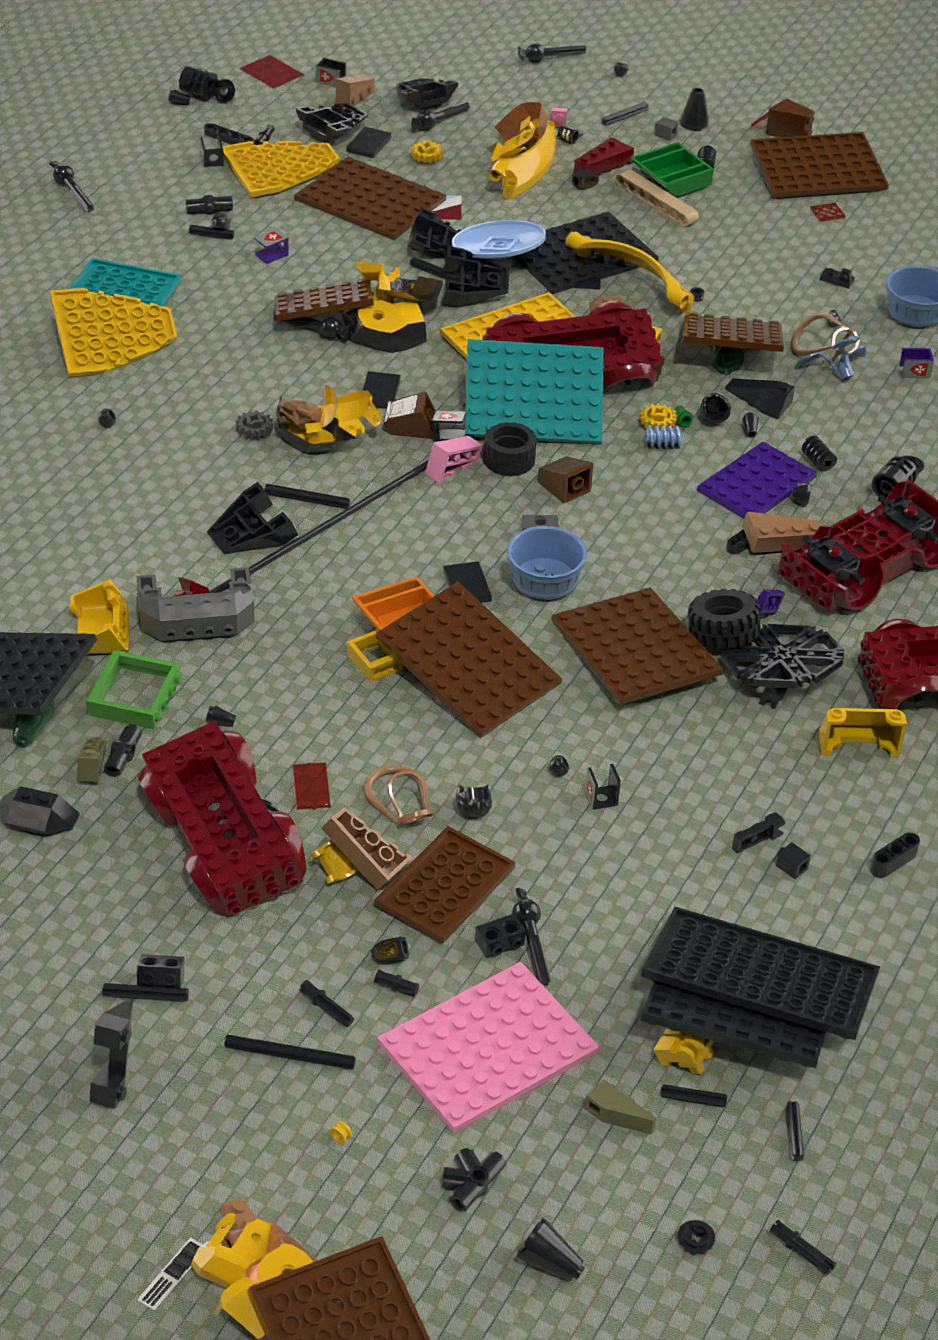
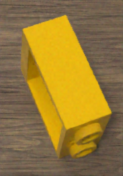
[347,630,403,682]

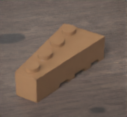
[742,512,821,553]
[321,807,413,890]

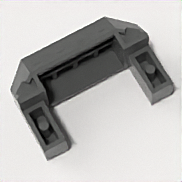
[136,567,255,641]

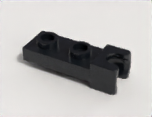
[732,812,786,853]

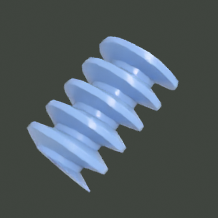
[645,425,681,448]

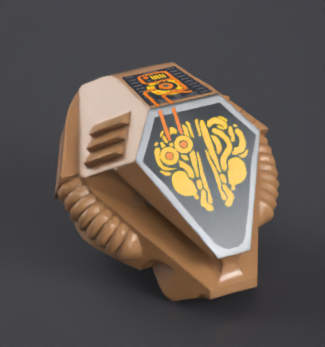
[278,399,322,429]

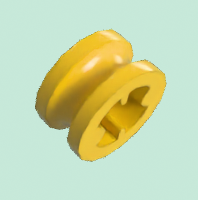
[329,1121,352,1145]

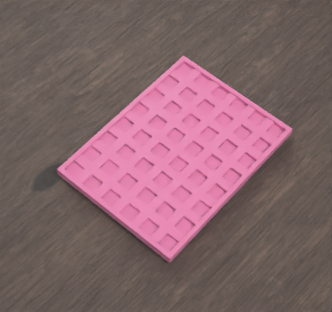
[377,962,600,1133]

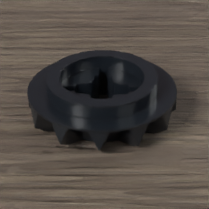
[677,1220,716,1255]

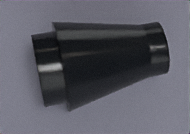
[168,89,191,105]
[742,412,759,438]
[206,705,236,726]

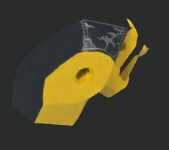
[356,261,444,302]
[340,289,427,353]
[276,385,381,454]

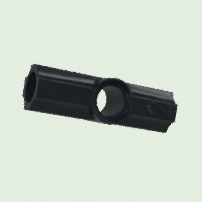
[185,195,233,215]
[104,724,142,777]

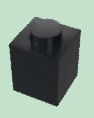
[776,842,811,879]

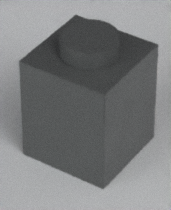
[654,117,678,141]

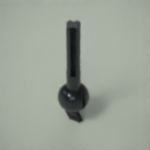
[518,43,587,63]
[411,101,471,132]
[49,161,94,212]
[273,312,352,340]
[512,887,551,986]

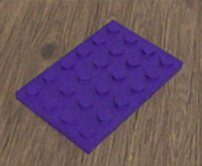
[697,441,817,520]

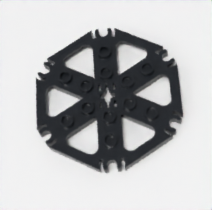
[721,624,844,688]

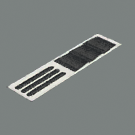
[137,1237,202,1310]

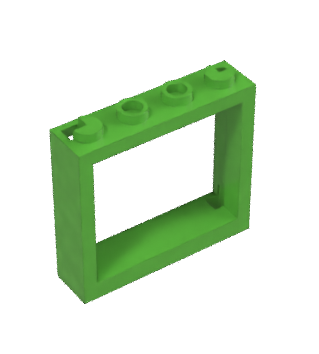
[86,650,182,729]

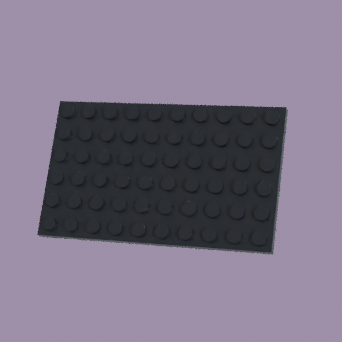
[641,906,880,1040]

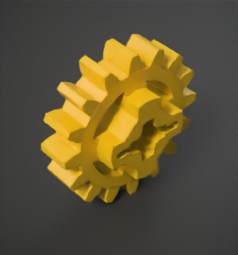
[411,140,443,163]
[640,403,677,430]

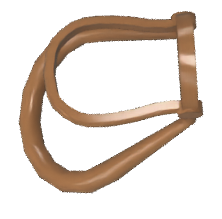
[791,312,859,361]
[363,765,433,825]

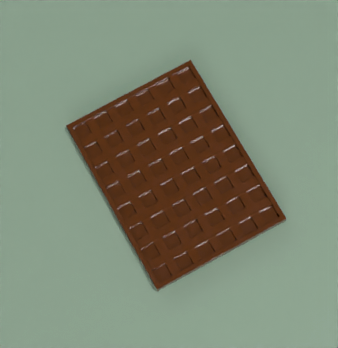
[750,132,889,198]
[294,156,446,240]
[375,582,562,739]
[551,587,723,705]

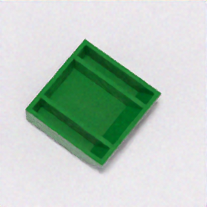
[630,142,714,197]

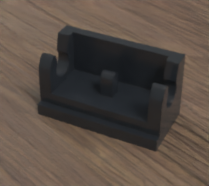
[759,668,789,709]

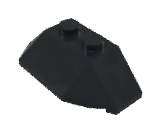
[0,786,80,834]

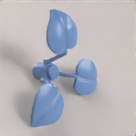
[795,336,866,380]

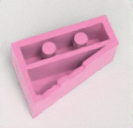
[425,436,483,483]

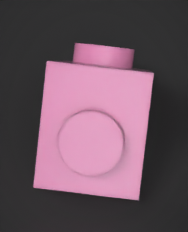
[552,108,567,128]

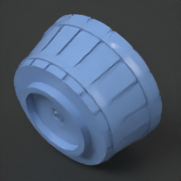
[886,265,938,327]
[507,526,587,600]

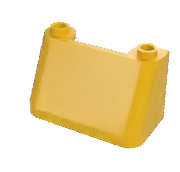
[69,579,129,654]
[819,708,907,757]

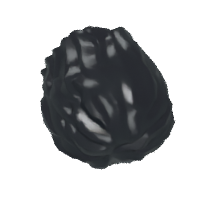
[699,392,731,424]
[456,785,492,818]

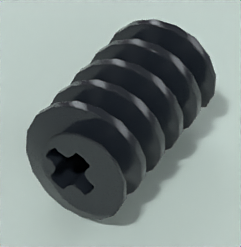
[697,145,716,169]
[802,435,838,471]

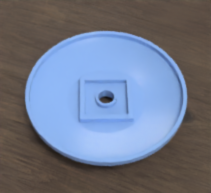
[452,220,546,259]

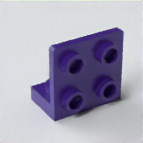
[754,589,785,615]

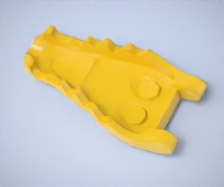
[311,830,374,884]

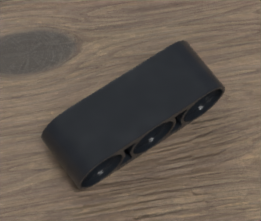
[870,832,920,878]

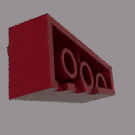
[574,137,634,179]

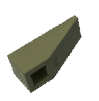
[77,737,107,782]
[584,1079,656,1134]

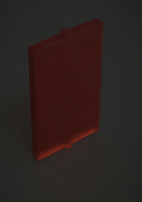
[293,762,331,810]

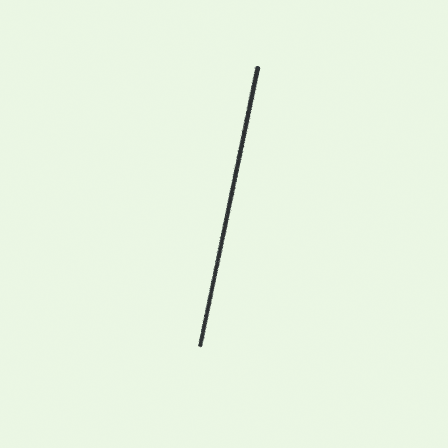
[205,437,479,594]

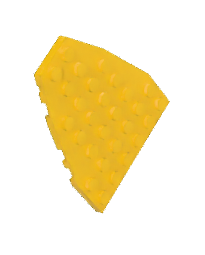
[223,141,340,197]
[50,288,177,377]

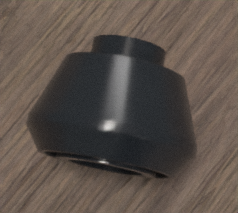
[792,483,812,506]

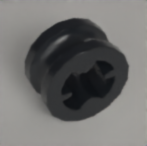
[690,287,704,302]

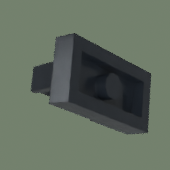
[820,267,855,289]

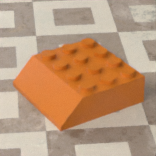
[352,576,434,631]

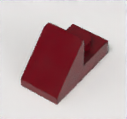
[173,577,209,596]

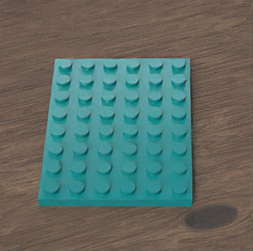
[465,339,603,444]

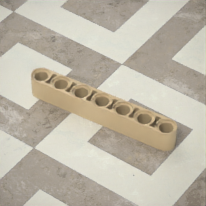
[616,170,699,227]

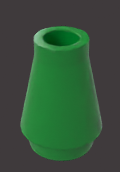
[674,405,693,427]

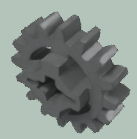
[236,410,273,439]

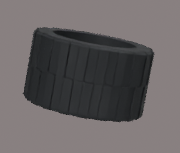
[483,422,537,476]

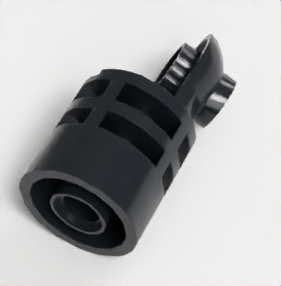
[179,65,236,103]
[872,455,925,498]

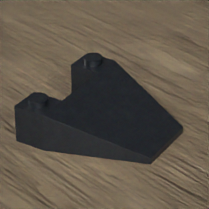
[441,246,509,307]
[207,482,298,554]
[89,998,133,1108]

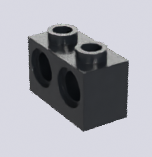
[475,913,526,958]
[137,954,185,988]

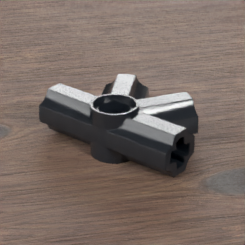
[442,1148,507,1212]

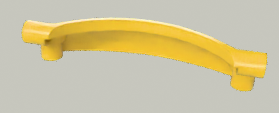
[488,110,556,199]
[565,232,694,313]

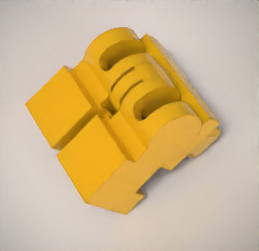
[653,1028,714,1074]

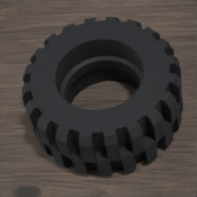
[688,589,761,650]

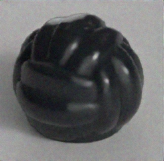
[613,62,629,76]
[98,408,116,427]
[549,755,570,777]

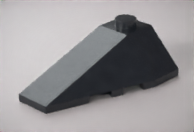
[725,378,795,420]

